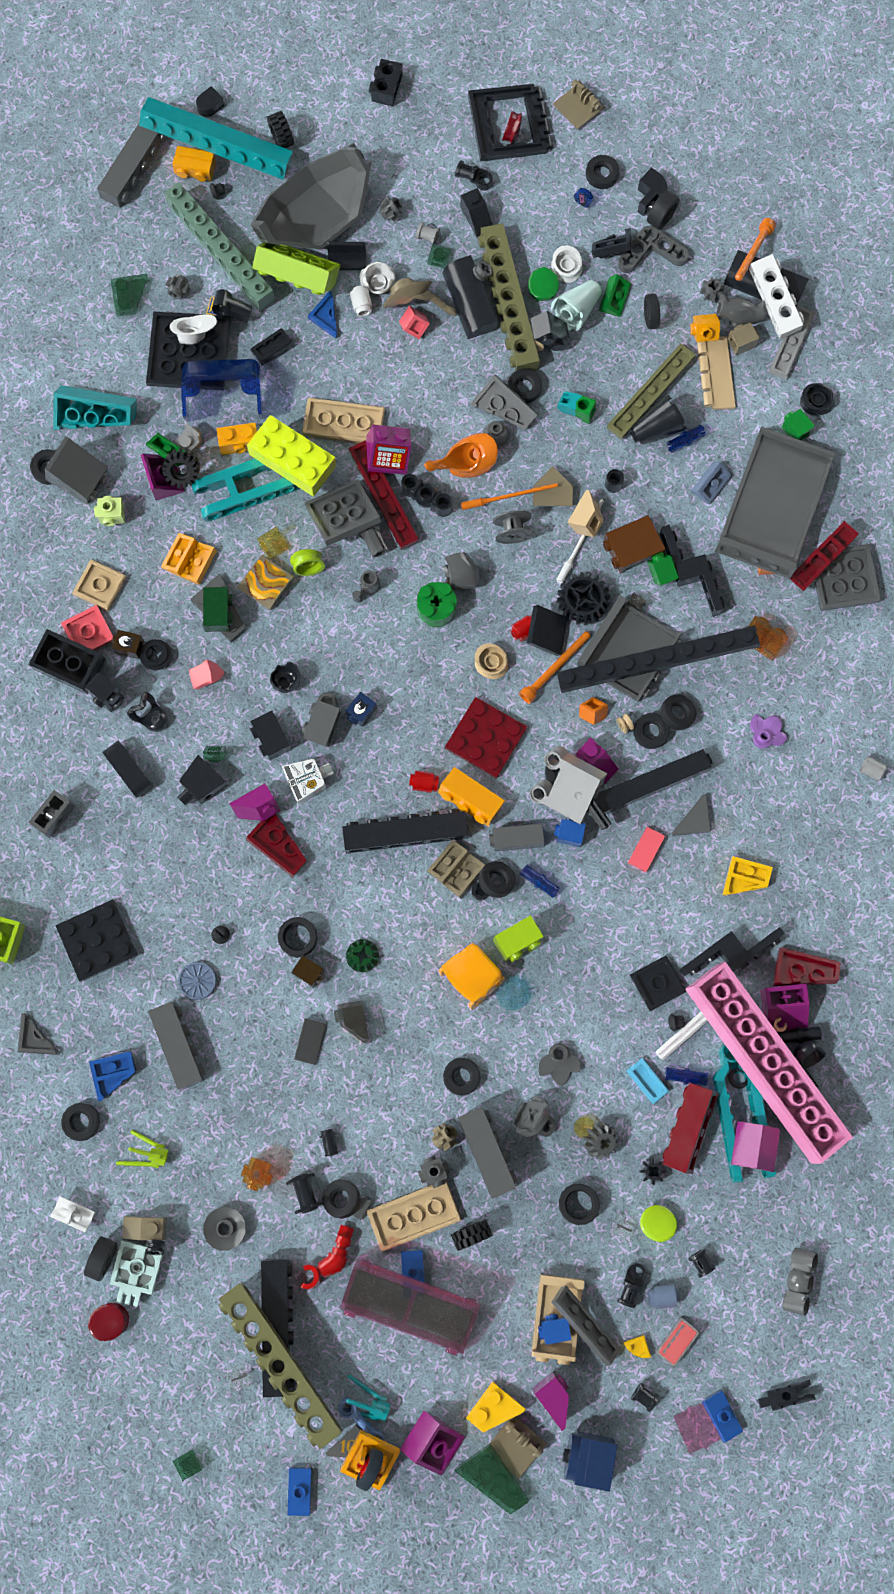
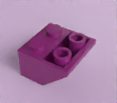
[760,984,810,1030]

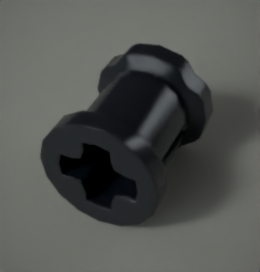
[688,1249,716,1278]
[631,1383,660,1412]

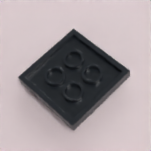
[55,899,138,982]

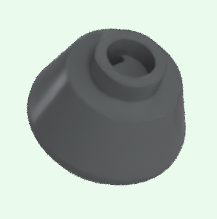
[483,421,509,447]

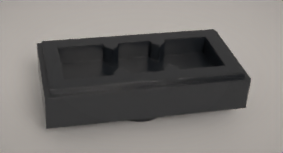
[250,328,293,366]

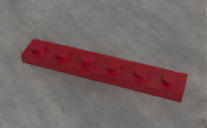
[348,440,419,550]

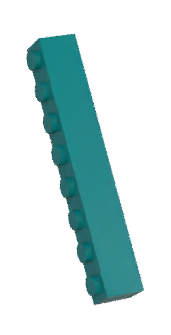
[139,97,293,180]

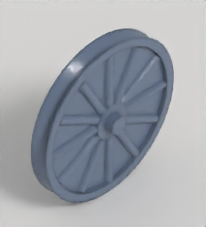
[178,962,216,1000]

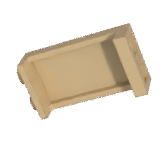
[531,1274,584,1365]

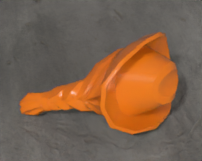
[424,433,498,478]

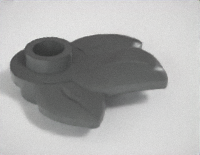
[538,1043,580,1086]

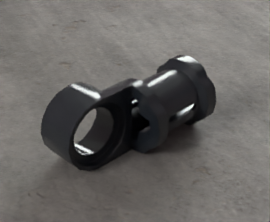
[455,160,493,191]
[617,1263,646,1309]

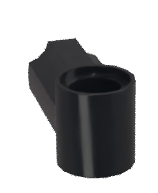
[212,289,252,322]

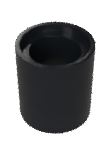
[605,469,624,493]

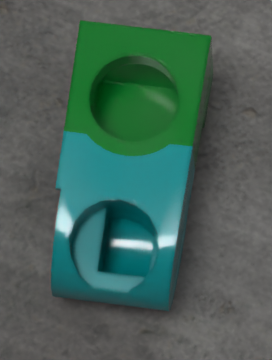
[557,391,596,424]

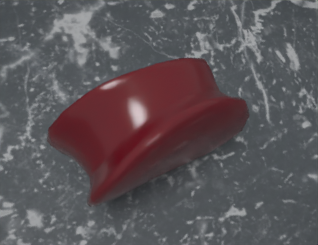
[502,111,522,144]
[88,1303,129,1341]

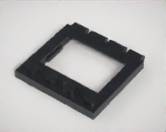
[468,84,553,161]

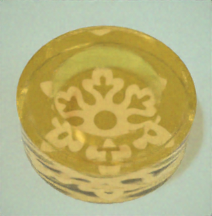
[574,1117,594,1139]

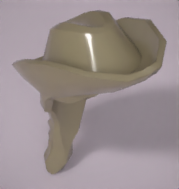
[383,278,457,316]

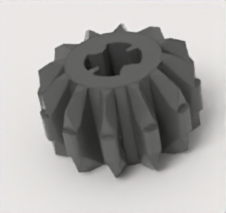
[583,1122,620,1160]

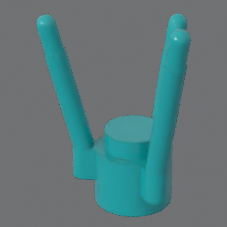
[346,1374,391,1421]

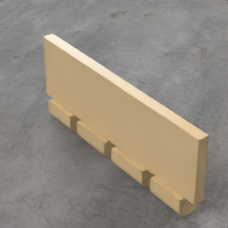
[697,336,736,410]

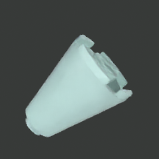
[551,280,602,331]

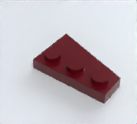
[773,947,841,986]

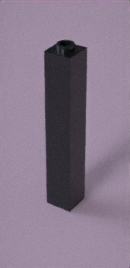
[595,749,712,814]

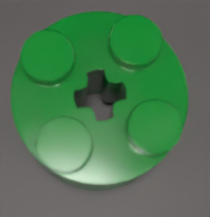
[417,582,457,627]

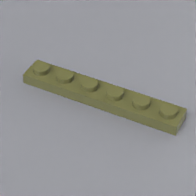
[607,343,695,440]

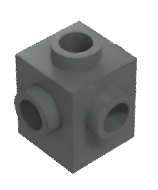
[418,1155,450,1189]

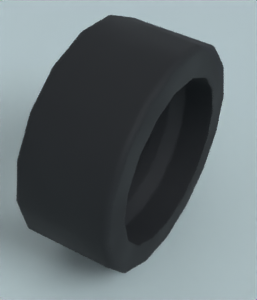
[647,190,680,230]
[277,917,318,958]
[558,1184,600,1225]
[84,1236,117,1281]

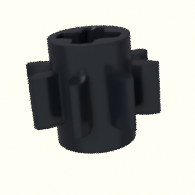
[639,1158,666,1185]

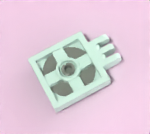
[110,1240,163,1307]

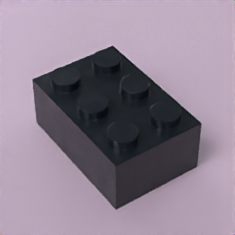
[28,629,106,695]

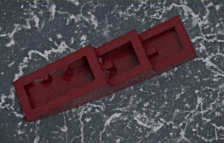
[790,521,859,592]

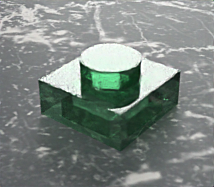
[427,244,451,269]
[203,746,226,762]
[173,1449,203,1481]

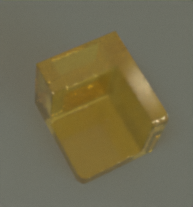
[257,526,288,560]

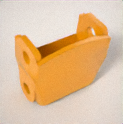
[439,943,506,1010]

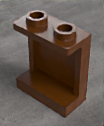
[602,515,665,574]

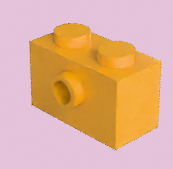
[216,422,257,455]

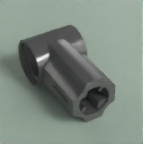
[358,524,388,558]

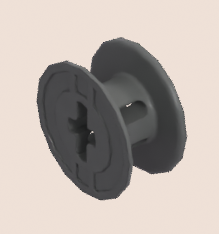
[493,510,534,544]

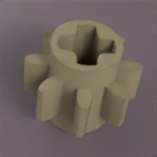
[432,1123,458,1151]

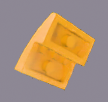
[161,533,217,585]

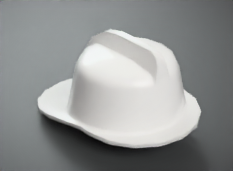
[170,314,217,344]

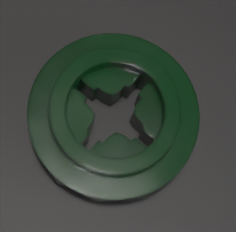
[346,939,379,973]

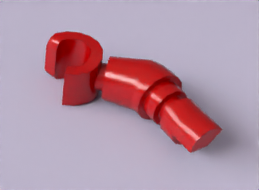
[300,1225,354,1289]

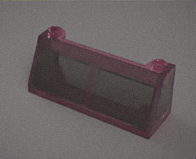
[340,1257,481,1356]

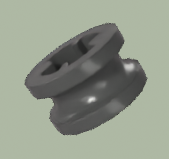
[473,261,492,281]

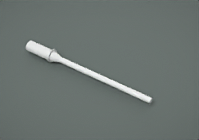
[556,499,604,584]

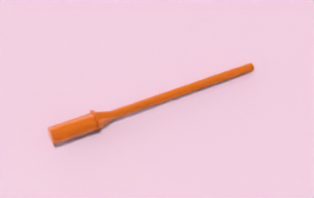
[461,483,558,510]

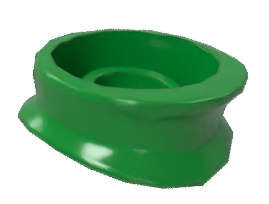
[528,267,559,301]

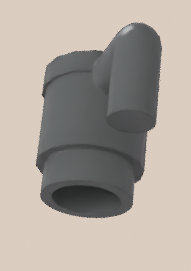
[352,570,380,603]

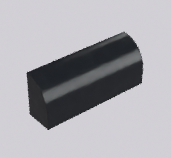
[724,250,809,307]
[442,255,497,339]

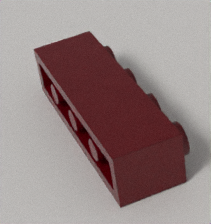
[663,1083,719,1174]

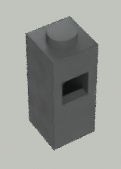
[489,824,544,852]

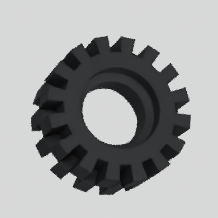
[267,111,294,148]
[162,448,200,488]
[450,1219,493,1251]

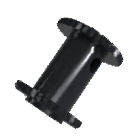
[286,1173,324,1214]

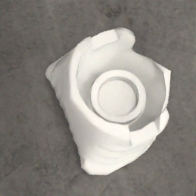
[359,262,396,294]

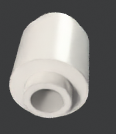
[350,286,373,317]

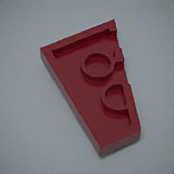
[246,814,307,878]

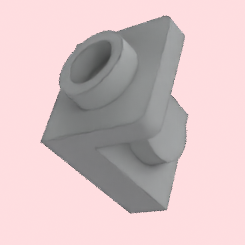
[173,423,203,454]

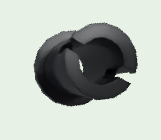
[319,1129,338,1157]

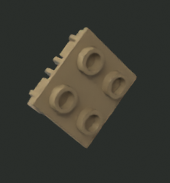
[553,79,605,130]
[485,1416,547,1479]

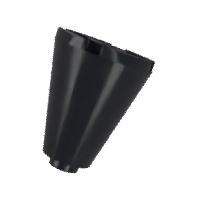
[630,395,687,444]

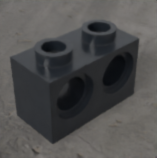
[369,58,403,107]

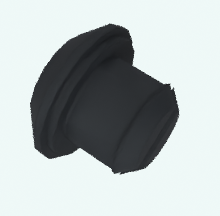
[209,183,225,200]
[211,925,230,944]
[668,1013,685,1032]

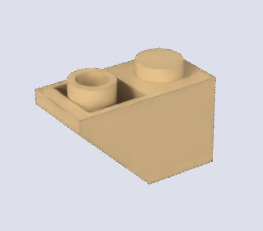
[567,490,603,537]

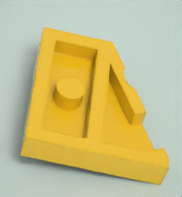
[722,856,773,896]
[466,1382,526,1433]

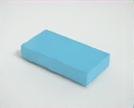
[626,1058,669,1104]

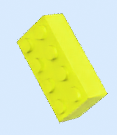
[247,415,336,497]

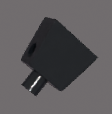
[177,755,228,806]

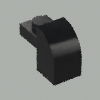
[637,167,667,216]

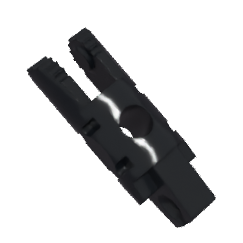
[757,1379,816,1411]

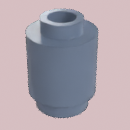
[648,1284,680,1309]

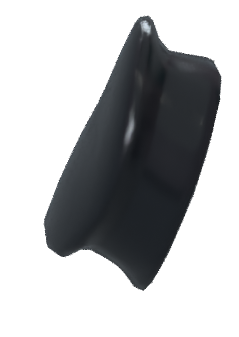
[800,383,833,415]

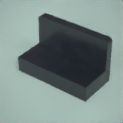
[327,241,366,270]

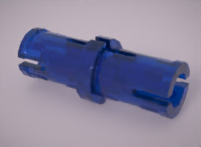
[666,424,706,453]
[519,864,560,898]
[664,1067,709,1086]

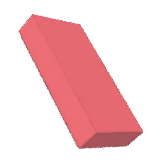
[628,827,665,873]

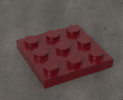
[444,697,527,779]

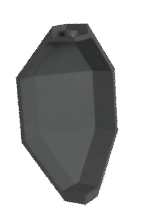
[251,143,372,250]

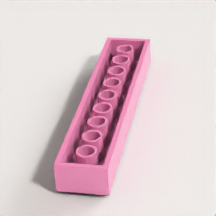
[685,962,853,1164]

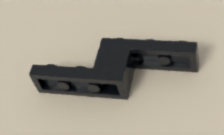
[660,525,725,617]
[679,927,785,976]

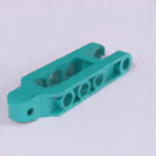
[191,459,299,522]
[712,1044,776,1183]

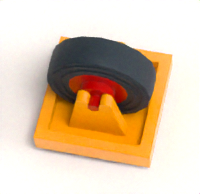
[340,1430,400,1491]

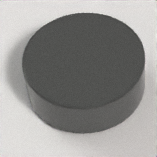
[317,692,337,707]

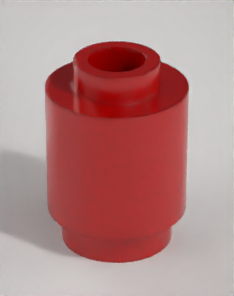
[510,615,532,642]
[409,770,439,793]

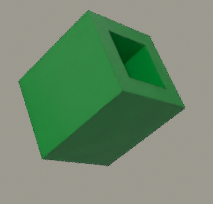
[782,408,815,441]
[647,553,678,586]

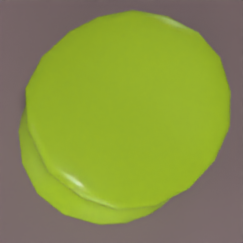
[290,549,325,576]
[640,1205,677,1242]

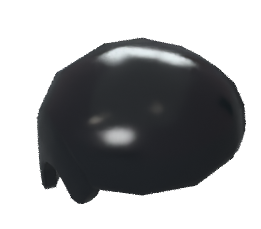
[270,661,301,693]
[793,1040,826,1069]

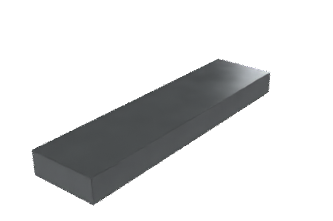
[551,1285,620,1366]

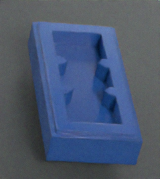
[401,1250,425,1296]
[702,1390,743,1443]
[287,1467,312,1516]

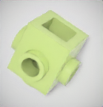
[94,496,125,526]

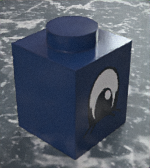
[346,692,377,727]

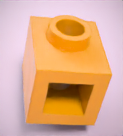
[690,314,720,342]

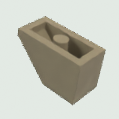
[122,1216,167,1241]

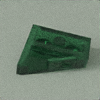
[111,274,149,317]

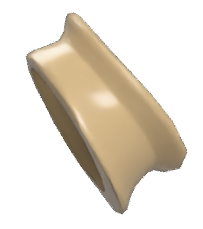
[475,643,509,680]

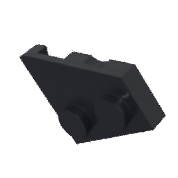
[592,228,632,259]

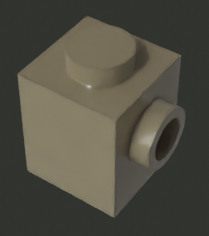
[727,322,760,356]

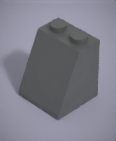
[45,436,109,504]

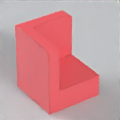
[399,305,430,339]

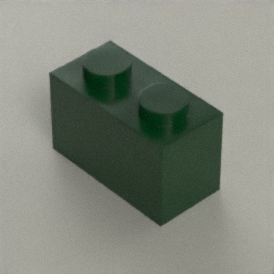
[203,587,233,632]

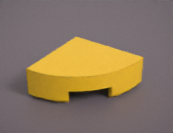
[623,1335,651,1358]

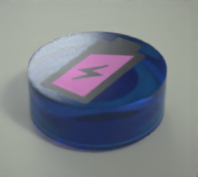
[574,188,594,208]

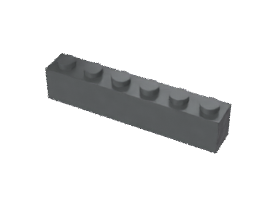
[97,98,167,208]

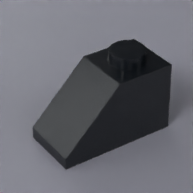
[460,188,492,238]

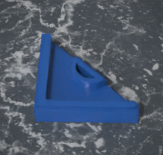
[308,291,337,339]

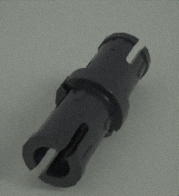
[778,1026,822,1044]

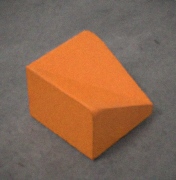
[579,697,608,725]

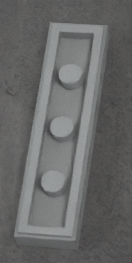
[768,305,815,380]

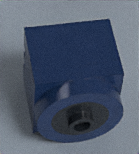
[562,1431,617,1492]

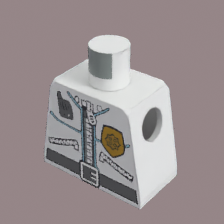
[282,759,334,805]

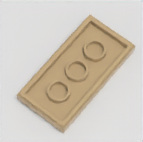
[302,398,385,443]
[367,1180,462,1252]

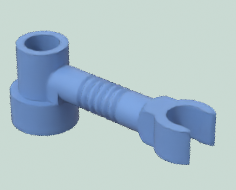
[338,1397,384,1439]

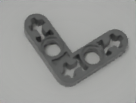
[618,226,689,273]

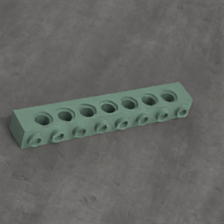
[164,182,275,312]

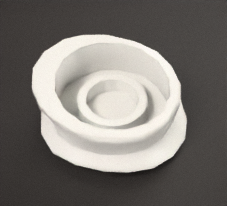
[551,245,582,283]

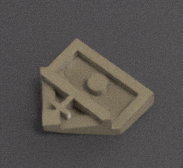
[533,466,573,506]

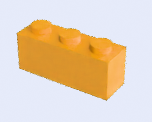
[438,767,505,826]

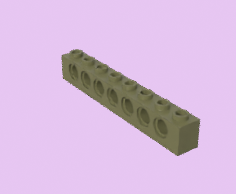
[478,223,540,371]
[218,1281,343,1449]

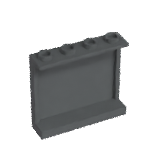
[577,595,682,702]

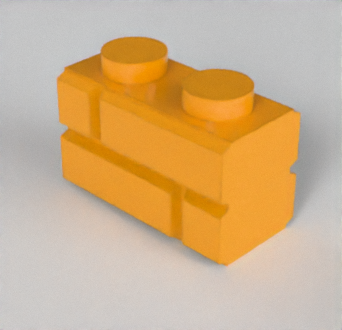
[172,146,216,182]

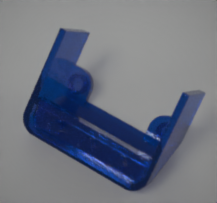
[181,359,263,422]

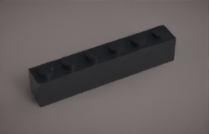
[342,809,468,854]
[261,1259,295,1398]

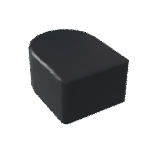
[196,86,224,117]

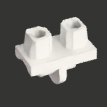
[50,1196,96,1232]

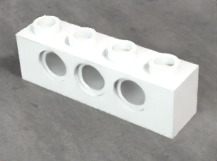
[749,254,804,339]

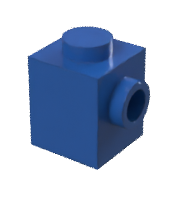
[554,817,586,847]
[538,1314,572,1345]

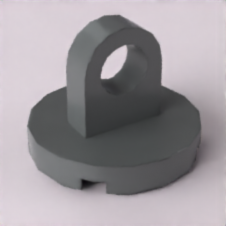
[514,1096,555,1137]

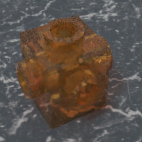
[241,1157,273,1192]

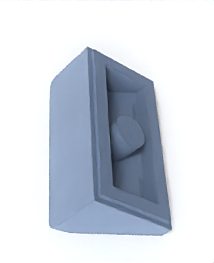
[691,462,732,504]

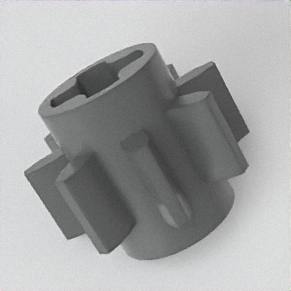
[379,196,403,221]
[165,274,190,299]
[700,277,725,303]

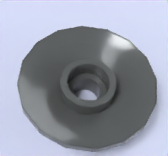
[203,1207,246,1251]

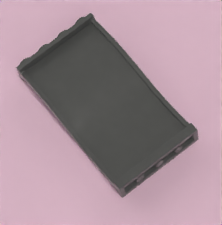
[715,426,835,579]

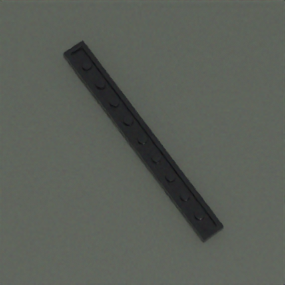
[557,626,760,693]

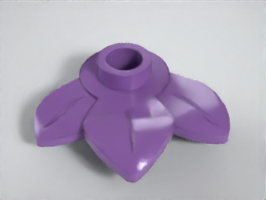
[750,714,788,749]

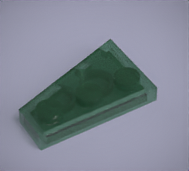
[454,1444,529,1515]

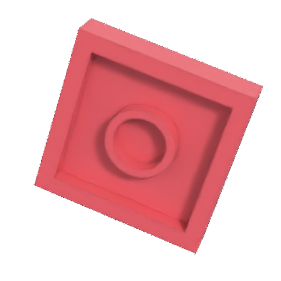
[61,605,113,651]

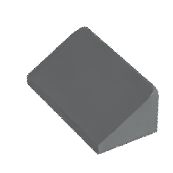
[294,1018,326,1065]

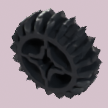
[557,572,611,625]

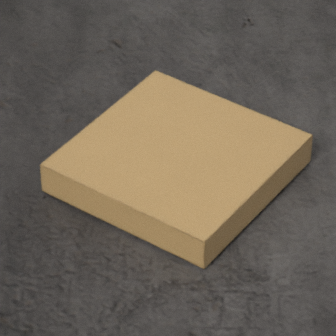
[72,559,127,612]

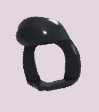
[127,692,168,732]

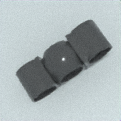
[782,1248,818,1316]

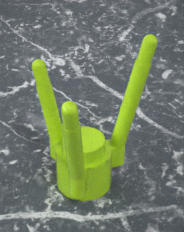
[116,1130,169,1168]

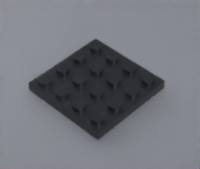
[146,311,231,391]

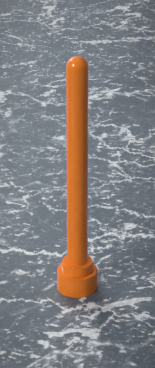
[735,218,776,281]
[519,631,591,704]

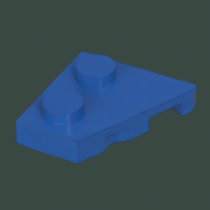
[89,1051,136,1101]

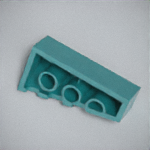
[53,385,137,430]

